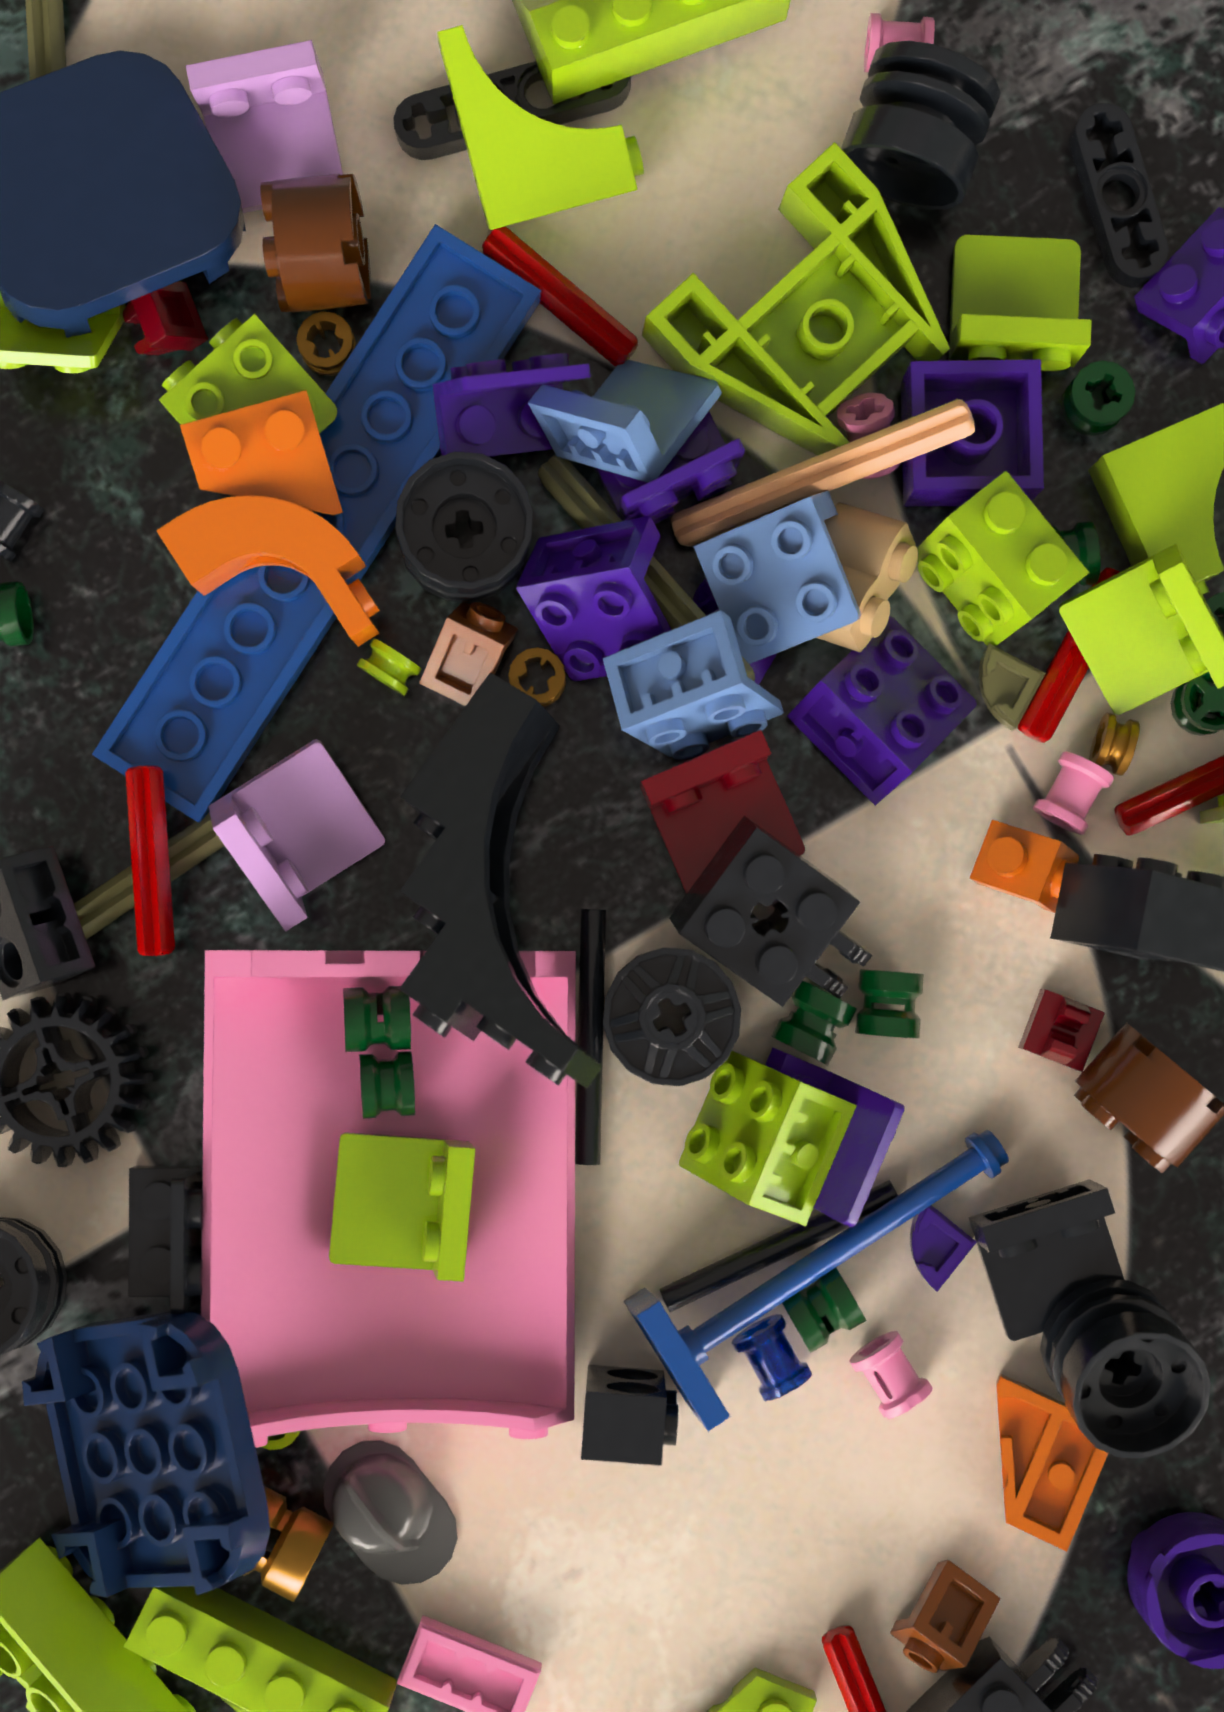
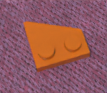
[180,390,343,516]
[996,1374,1108,1552]

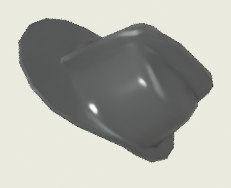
[323,1440,458,1585]

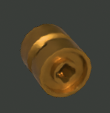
[243,1486,334,1602]

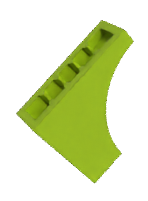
[437,25,644,230]
[1088,403,1224,595]

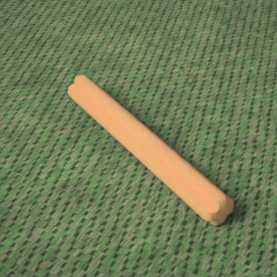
[671,399,975,546]

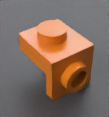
[969,820,1079,913]

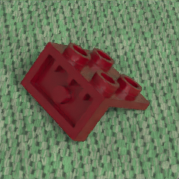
[640,730,805,894]

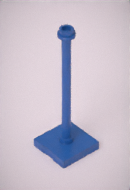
[624,1130,1009,1432]

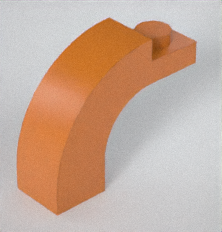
[156,496,380,647]

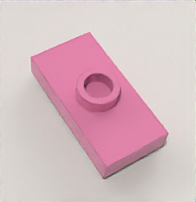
[396,1615,542,1712]

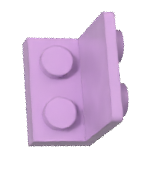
[185,40,343,213]
[209,739,385,932]

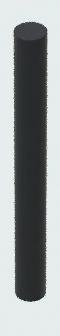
[575,909,606,1165]
[659,1180,898,1312]

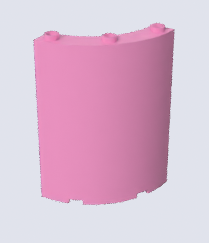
[201,950,576,1448]

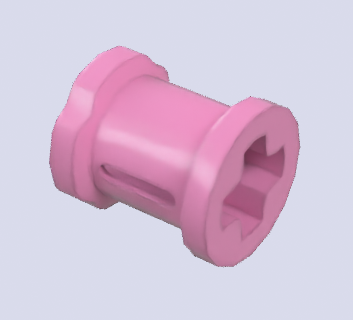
[864,13,935,73]
[837,393,901,479]
[1032,752,1114,835]
[849,1331,933,1419]

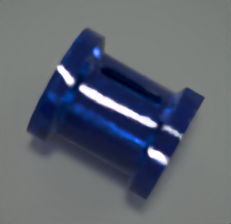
[732,1314,812,1401]

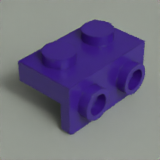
[1134,207,1224,364]

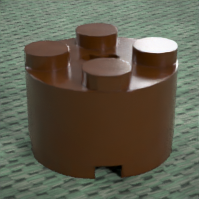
[260,174,371,312]
[1074,1022,1224,1173]

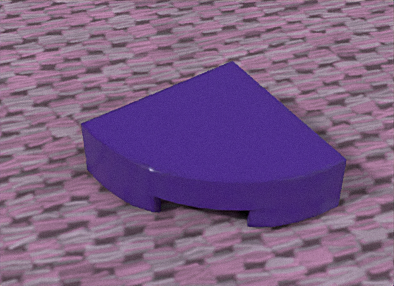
[910,1205,977,1292]

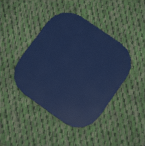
[0,51,246,338]
[22,1311,270,1598]

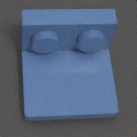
[528,360,722,482]
[693,490,861,664]
[603,610,784,759]

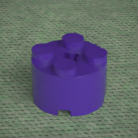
[1127,1512,1224,1669]

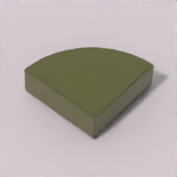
[979,644,1046,731]

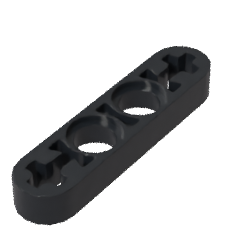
[393,61,631,160]

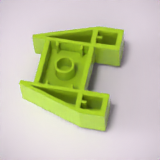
[641,142,950,456]

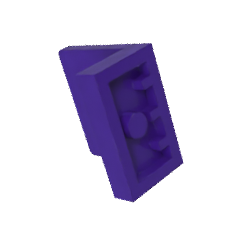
[432,353,591,457]
[594,412,745,524]
[516,516,672,681]
[787,616,977,806]
[765,1047,905,1227]

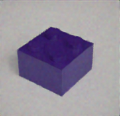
[901,359,1044,507]

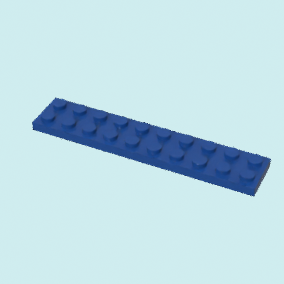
[92,224,542,823]

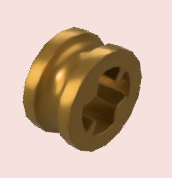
[296,311,356,376]
[508,647,566,707]
[1089,712,1140,776]

